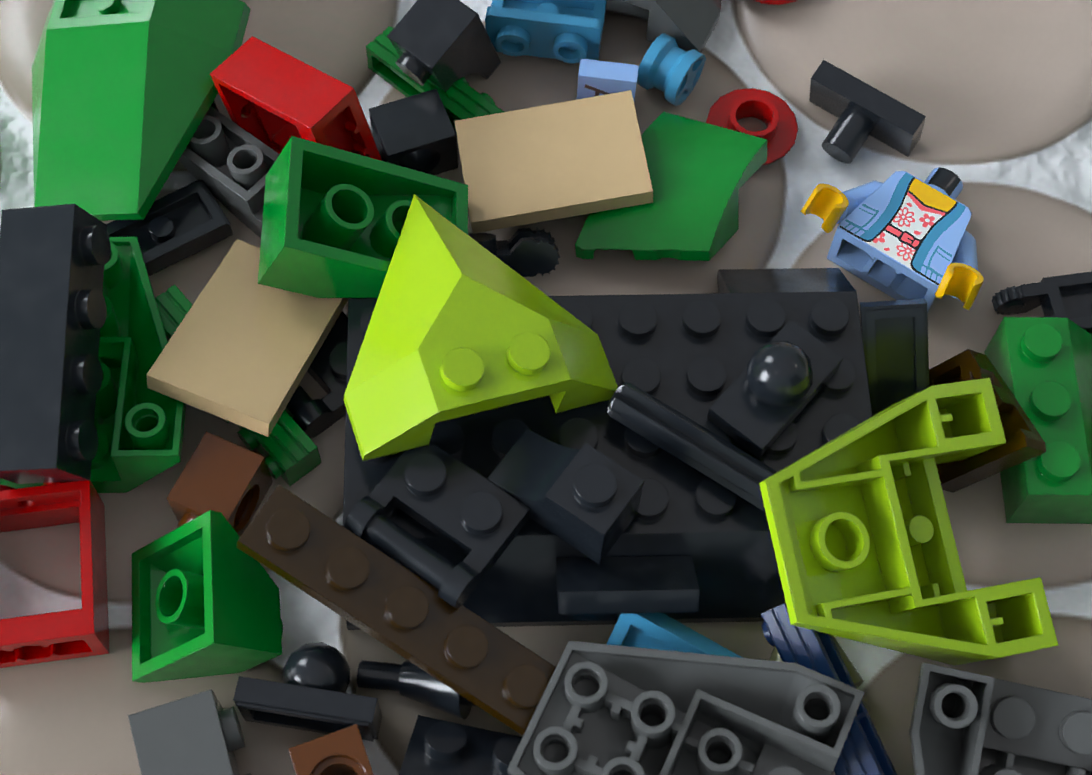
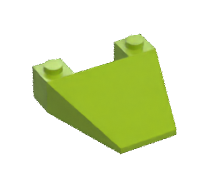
[759,378,1059,666]

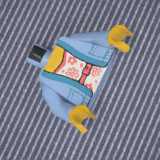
[801,167,984,313]

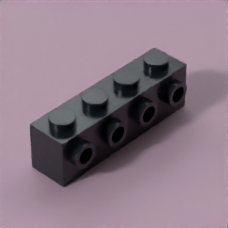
[0,204,111,484]

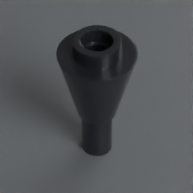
[357,660,478,719]

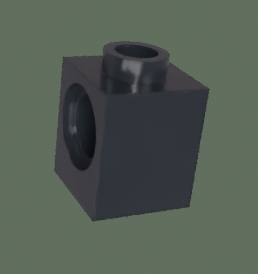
[369,89,458,175]

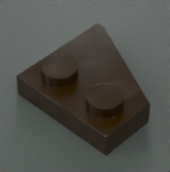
[929,349,1046,493]

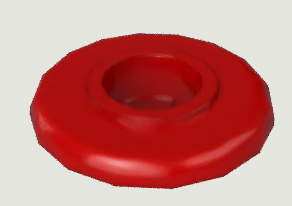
[706,88,798,166]

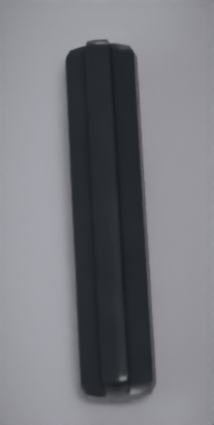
[607,382,777,512]

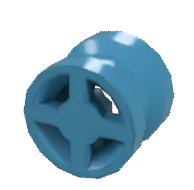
[637,33,706,106]

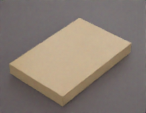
[454,90,653,234]
[147,239,349,437]

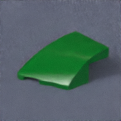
[575,111,768,261]

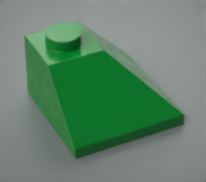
[131,510,283,683]

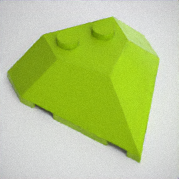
[344,194,618,461]

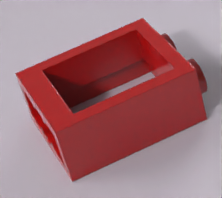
[210,36,382,161]
[0,481,110,668]

